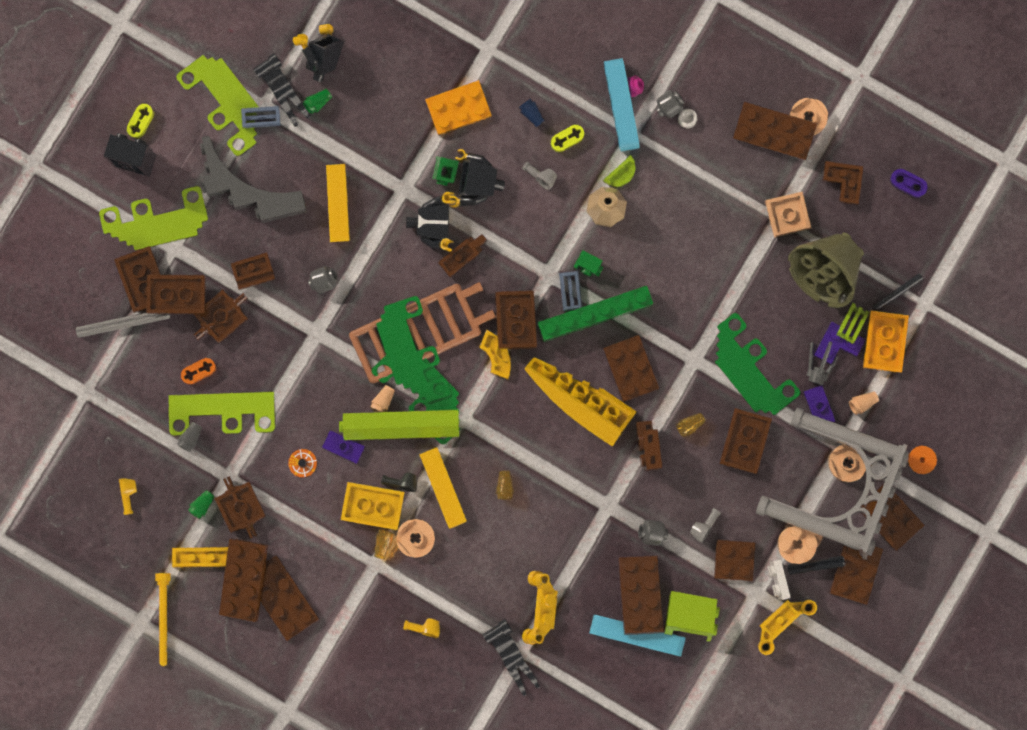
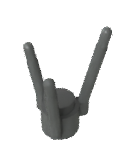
[807,341,839,385]

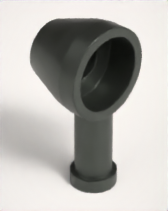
[381,472,417,492]

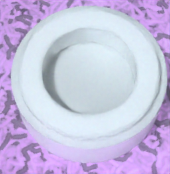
[678,109,697,129]

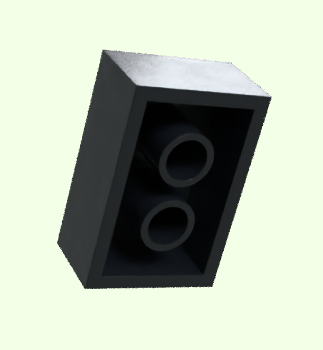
[104,133,156,177]

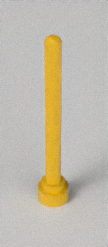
[155,573,171,666]

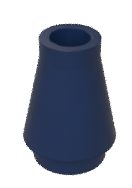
[519,98,545,127]

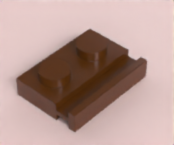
[230,252,276,291]

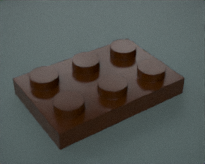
[114,246,161,313]
[146,275,206,314]
[495,291,537,349]
[603,335,659,402]
[719,408,772,474]
[861,484,925,551]
[829,544,883,605]

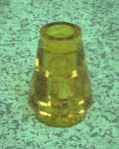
[676,413,706,437]
[495,471,515,500]
[374,529,395,559]

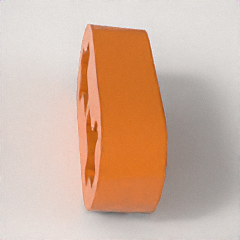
[181,358,216,385]

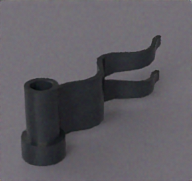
[253,53,311,127]
[483,619,540,697]

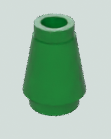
[303,89,332,114]
[188,490,215,520]

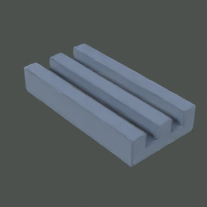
[241,106,281,128]
[559,271,582,312]

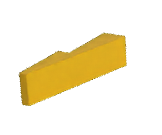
[326,164,350,242]
[419,447,467,529]

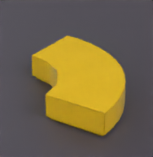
[479,330,511,379]

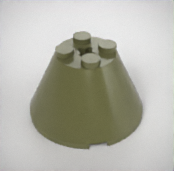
[788,232,864,308]

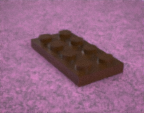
[733,102,818,160]
[219,538,268,622]
[260,555,319,641]
[618,556,663,635]

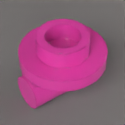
[627,76,644,97]

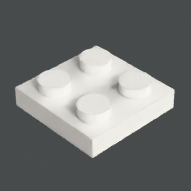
[767,560,791,600]

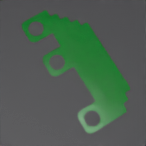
[376,296,450,403]
[715,313,800,415]
[372,349,460,445]

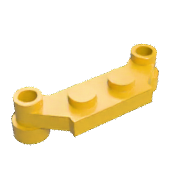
[522,571,558,645]
[758,600,817,655]

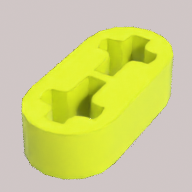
[127,104,154,139]
[551,125,584,152]

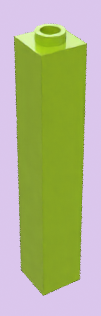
[339,410,459,440]

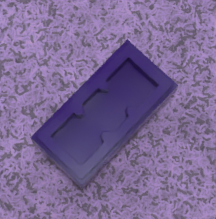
[803,385,835,422]
[322,430,365,464]

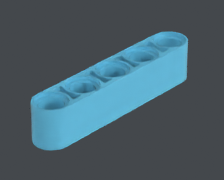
[604,58,640,152]
[589,614,686,656]

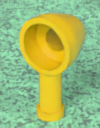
[119,478,137,515]
[403,618,440,638]

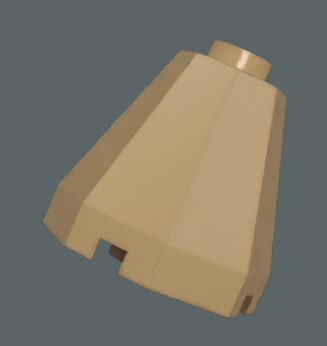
[586,186,627,227]

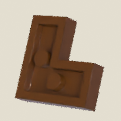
[822,161,863,205]

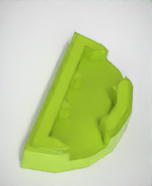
[603,155,636,187]

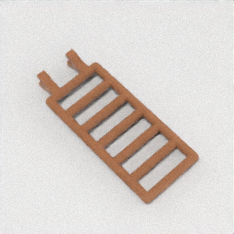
[349,282,496,384]

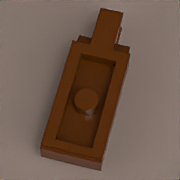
[438,234,487,278]

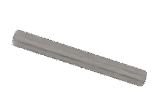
[76,313,170,337]

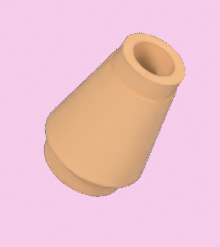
[370,385,395,412]
[849,391,879,415]

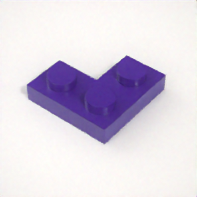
[814,322,866,364]

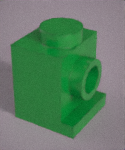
[432,156,459,186]
[573,250,604,277]

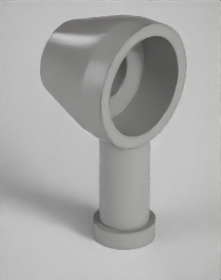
[522,161,557,190]
[690,508,721,543]

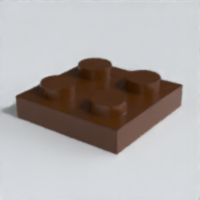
[714,540,755,581]

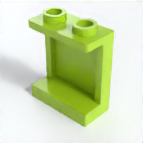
[664,591,720,642]

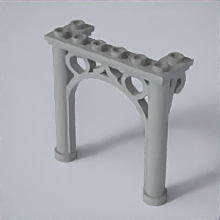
[756,407,909,560]

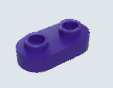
[890,169,927,198]

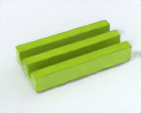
[836,303,869,344]

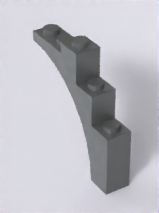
[200,136,307,223]

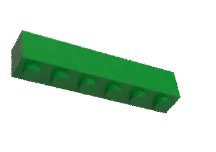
[538,285,653,342]

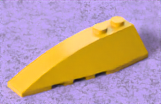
[525,357,637,446]

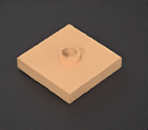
[765,192,812,238]

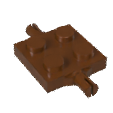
[193,290,248,343]
[214,476,266,539]

